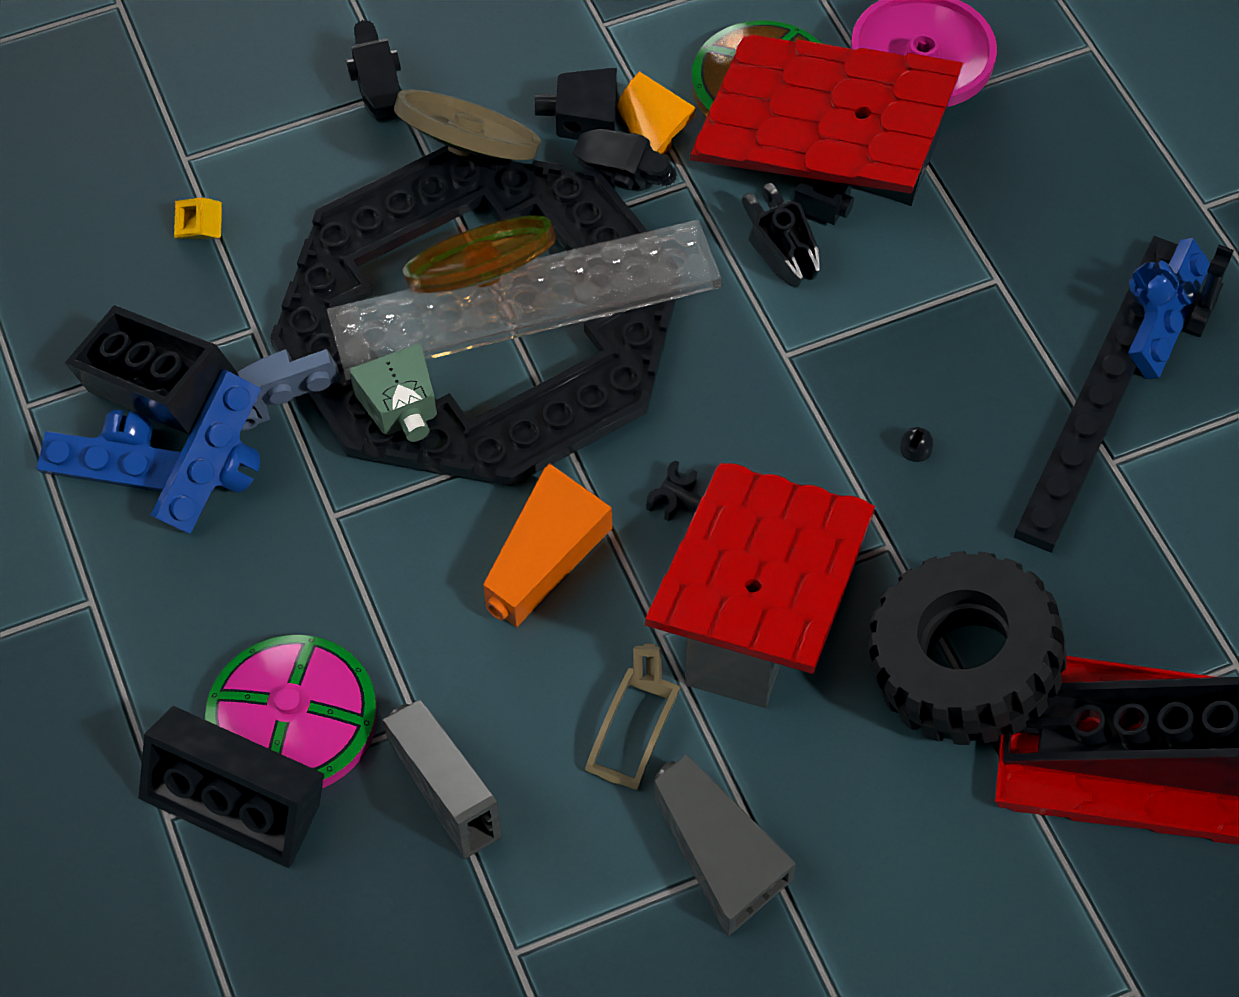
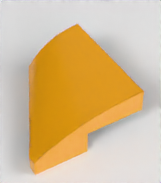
[616,71,696,155]

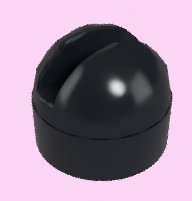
[900,426,933,462]

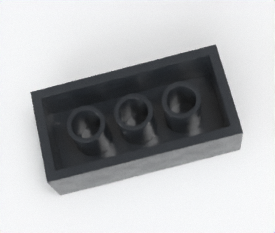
[65,305,239,435]

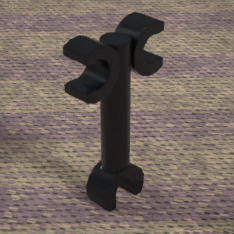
[1186,244,1234,337]
[646,460,702,521]

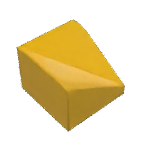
[174,197,222,239]

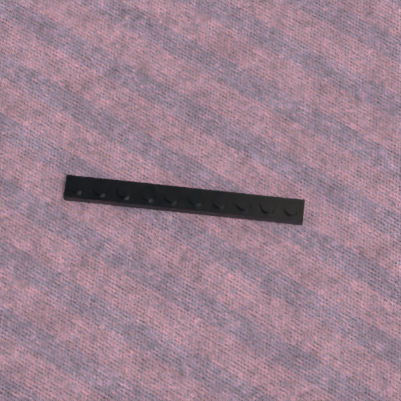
[1014,236,1178,553]

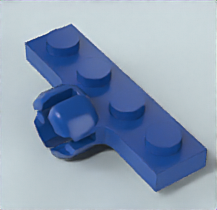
[1128,238,1210,379]
[150,369,262,534]
[37,410,181,492]

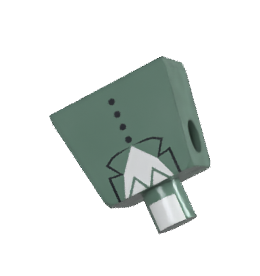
[349,343,437,442]

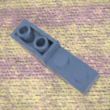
[237,349,342,430]

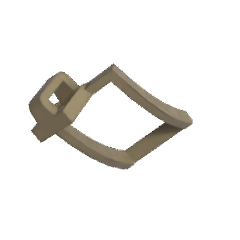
[585,643,681,790]

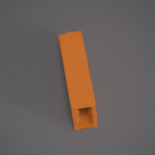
[483,463,612,628]

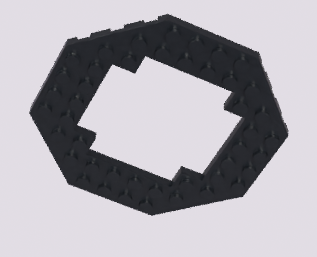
[270,146,681,486]

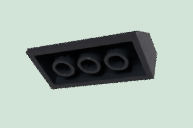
[138,706,324,868]

